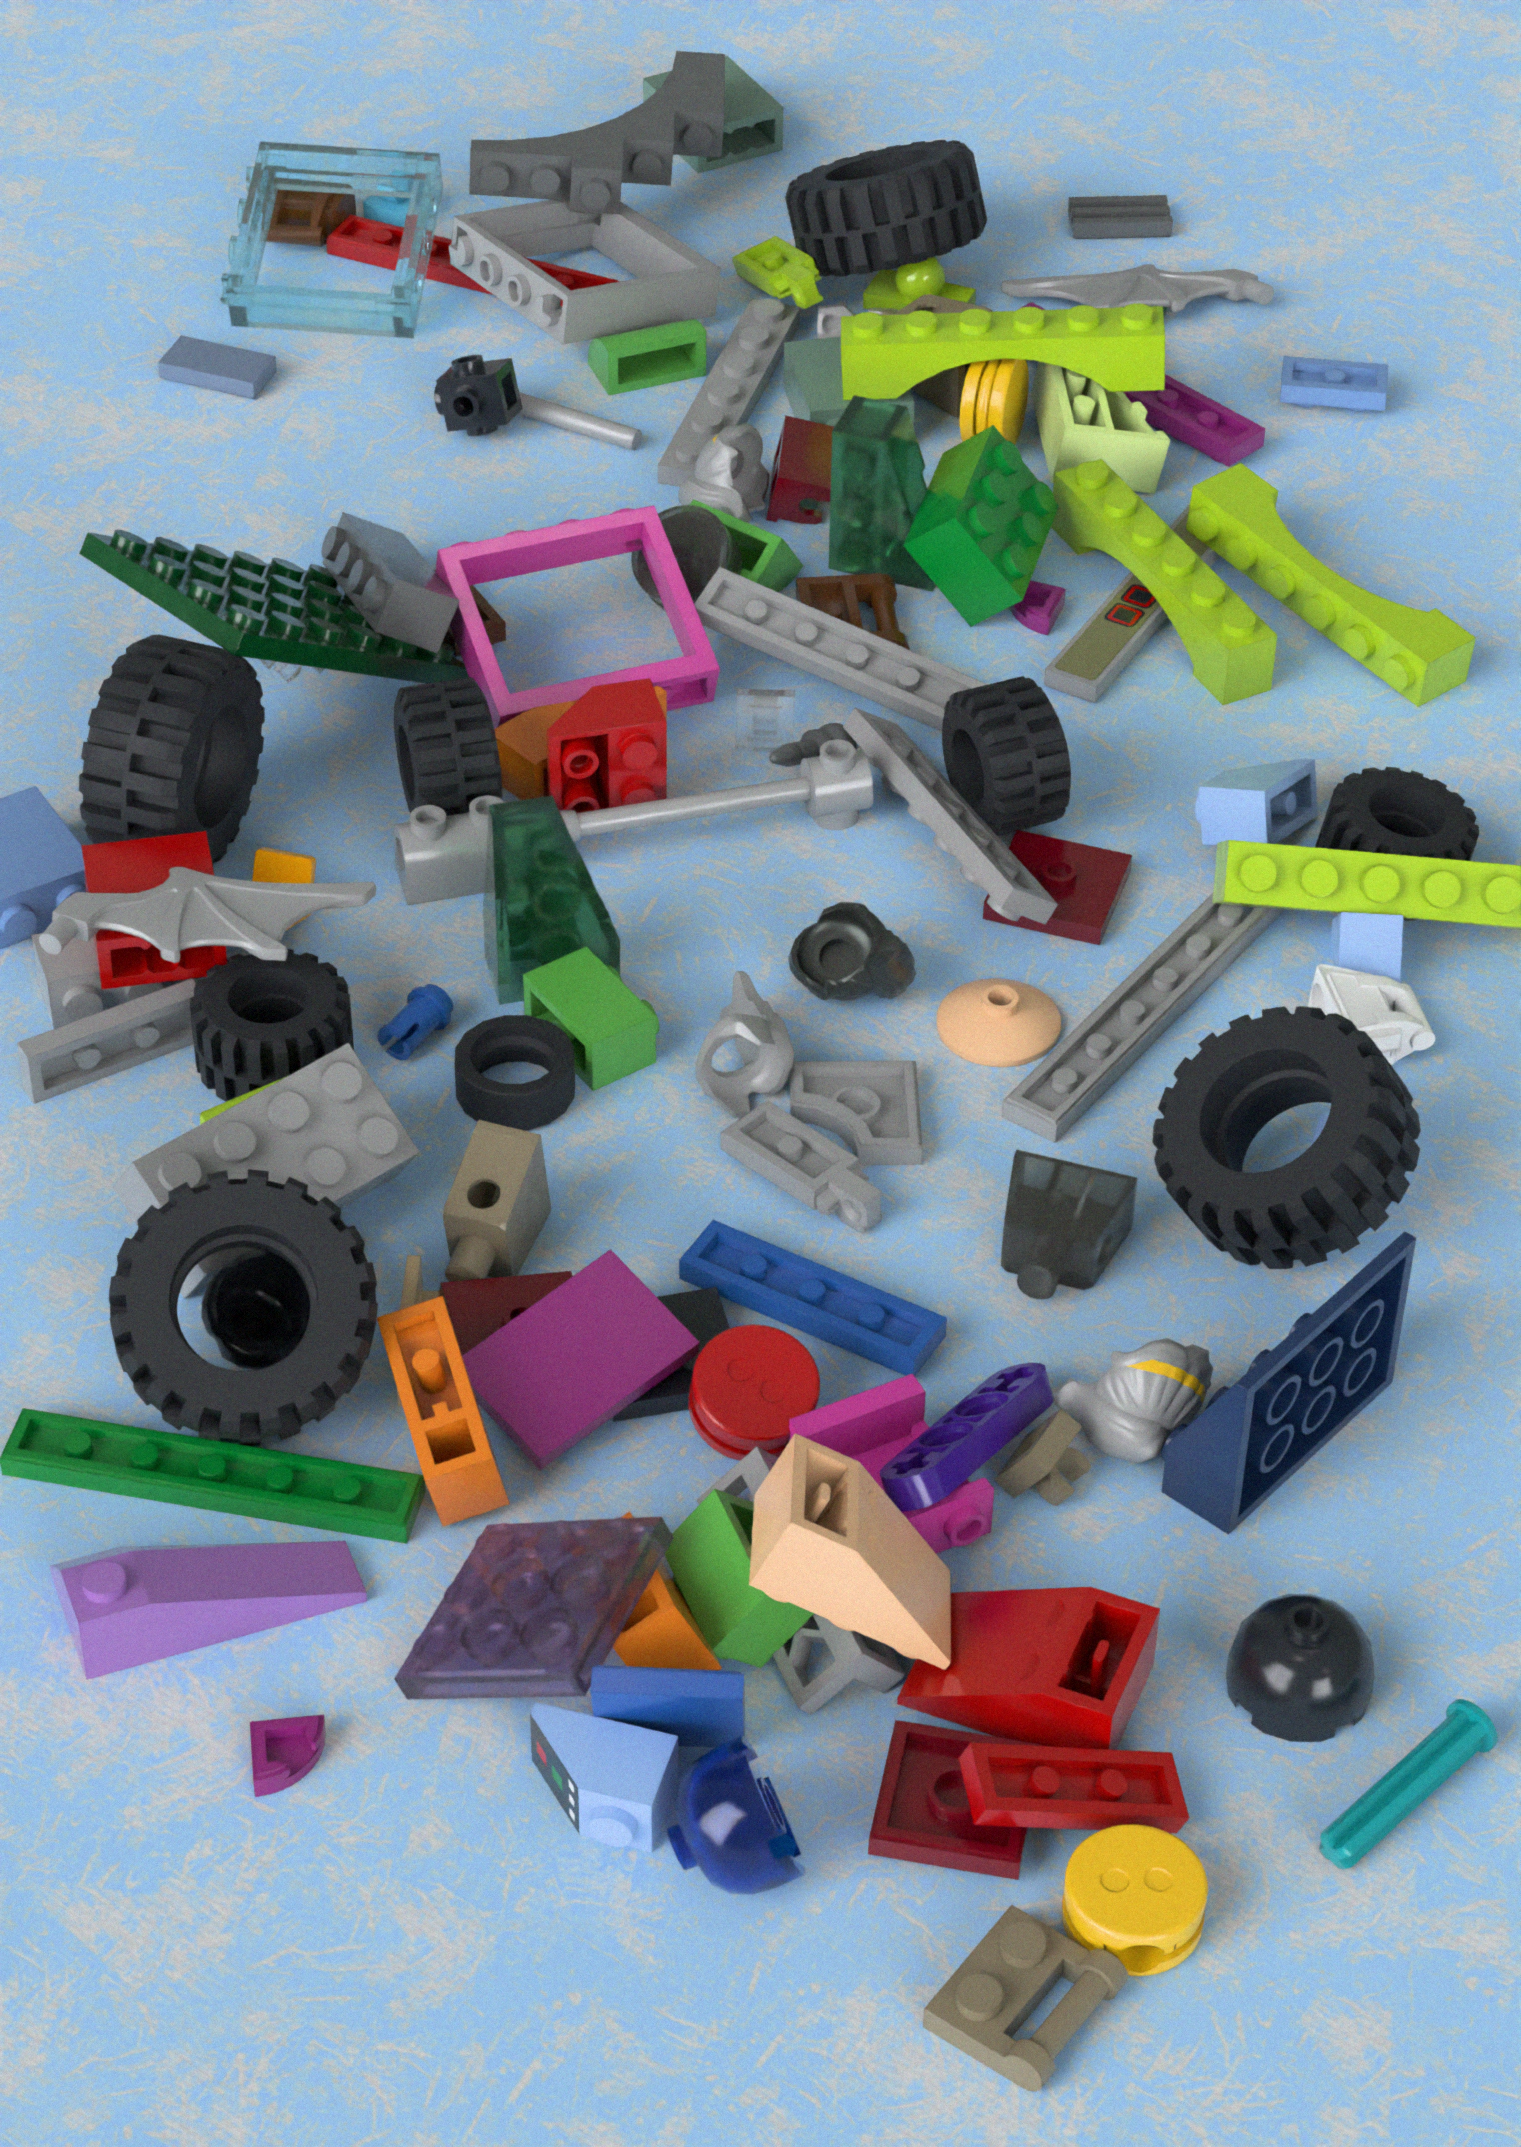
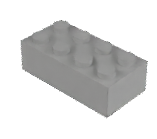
[113,1043,420,1299]

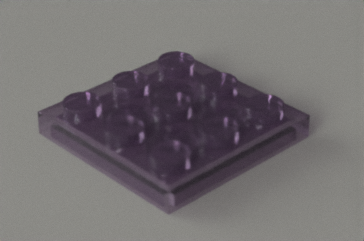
[394,1517,674,1700]

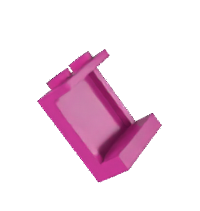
[789,1374,994,1554]

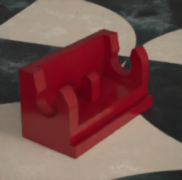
[766,415,843,524]

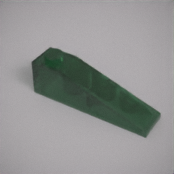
[483,796,620,1005]

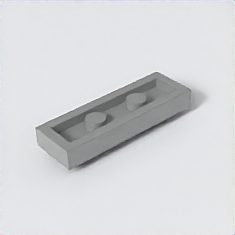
[17,978,196,1104]

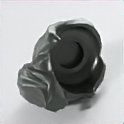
[788,902,916,1001]

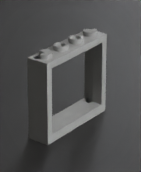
[449,199,721,345]

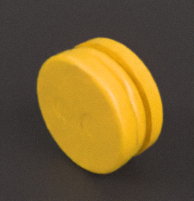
[959,359,1029,445]
[1062,1824,1208,1976]

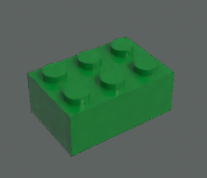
[903,425,1059,627]

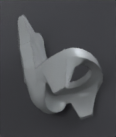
[696,971,794,1118]

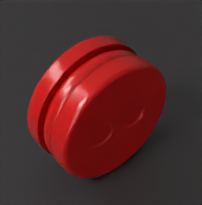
[688,1324,820,1461]

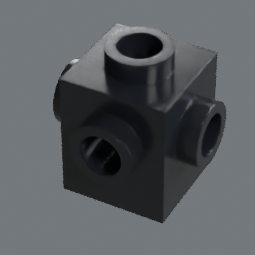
[434,355,523,436]

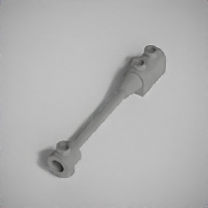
[394,739,873,905]

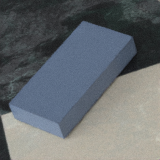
[158,335,277,399]

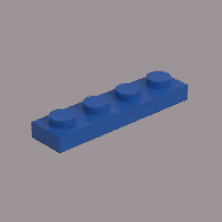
[679,1220,947,1376]

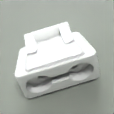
[1307,964,1435,1065]

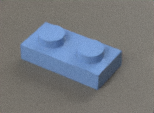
[1280,356,1388,412]

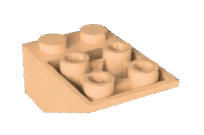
[749,1433,951,1670]

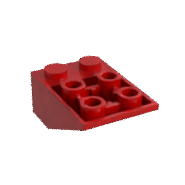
[897,1587,1160,1750]

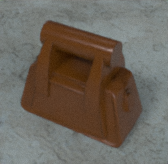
[259,171,357,247]

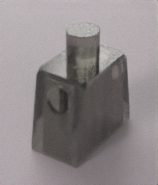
[1001,1150,1138,1300]

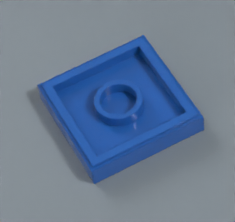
[590,1665,746,1749]

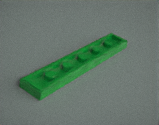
[0,1408,426,1544]

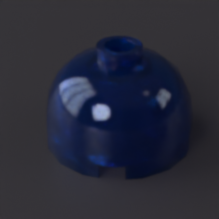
[667,1736,806,1895]

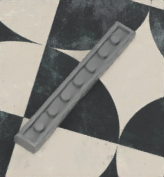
[1002,843,1285,1143]

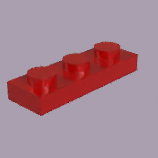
[958,1742,1190,1834]

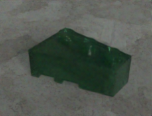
[828,395,936,592]

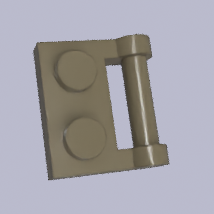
[923,1905,1128,2092]

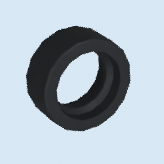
[454,1015,575,1131]

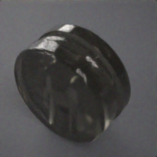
[631,505,742,611]

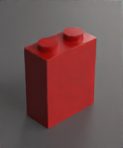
[81,831,227,990]

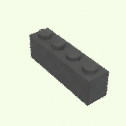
[321,512,460,653]

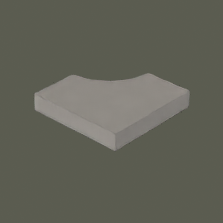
[789,1061,923,1165]

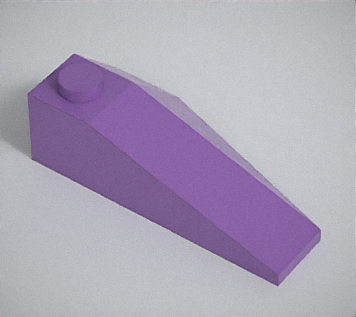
[50,1541,367,1680]

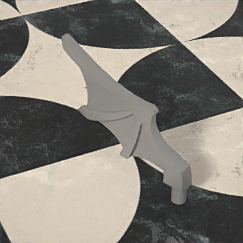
[1001,264,1274,312]
[39,867,376,963]

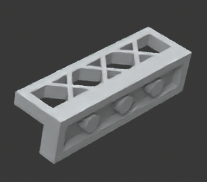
[697,1446,905,1715]

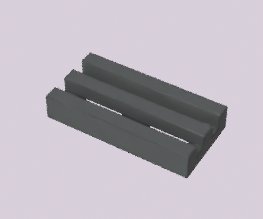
[1068,195,1173,239]

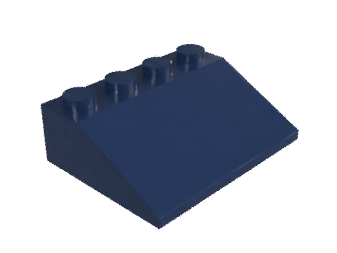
[1161,1231,1416,1534]

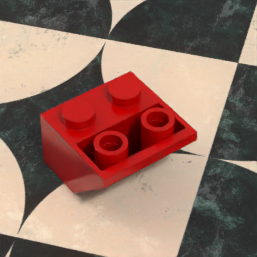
[546,678,667,813]

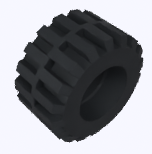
[942,676,1071,836]
[394,677,502,816]
[1315,767,1479,921]
[190,949,354,1102]

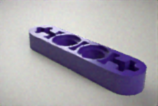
[880,1363,1054,1512]

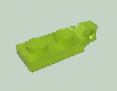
[732,236,823,309]

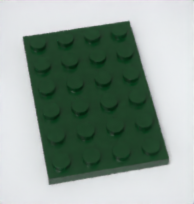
[79,530,469,684]

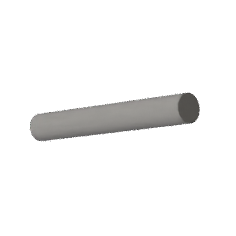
[518,392,642,450]

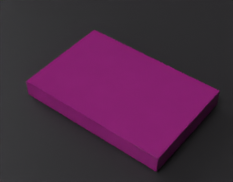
[462,1249,700,1470]

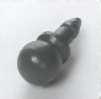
[769,723,857,767]

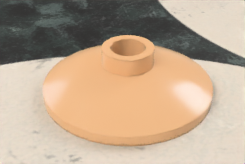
[936,978,1061,1067]

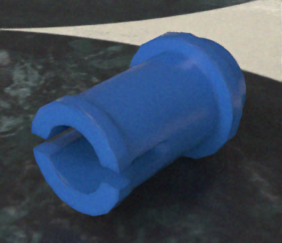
[377,984,453,1060]

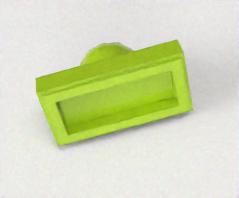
[863,257,976,310]

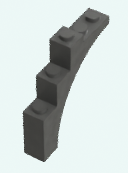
[469,51,725,214]

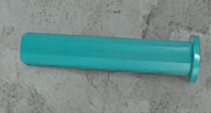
[1319,1699,1498,1870]

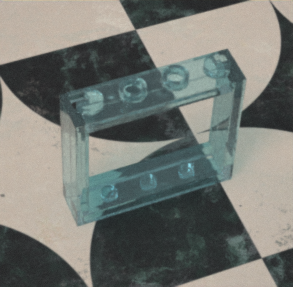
[220,141,443,339]

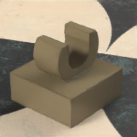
[994,1408,1091,1506]

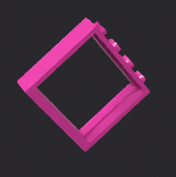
[435,505,720,729]

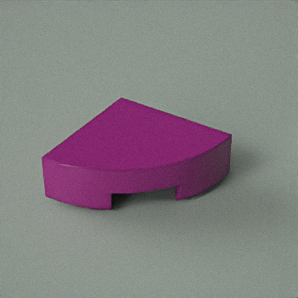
[1010,580,1066,636]
[250,1714,326,1797]

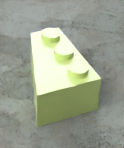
[1031,362,1170,494]

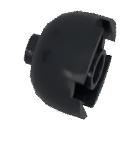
[1226,1594,1375,1742]

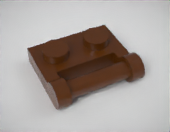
[796,573,910,650]

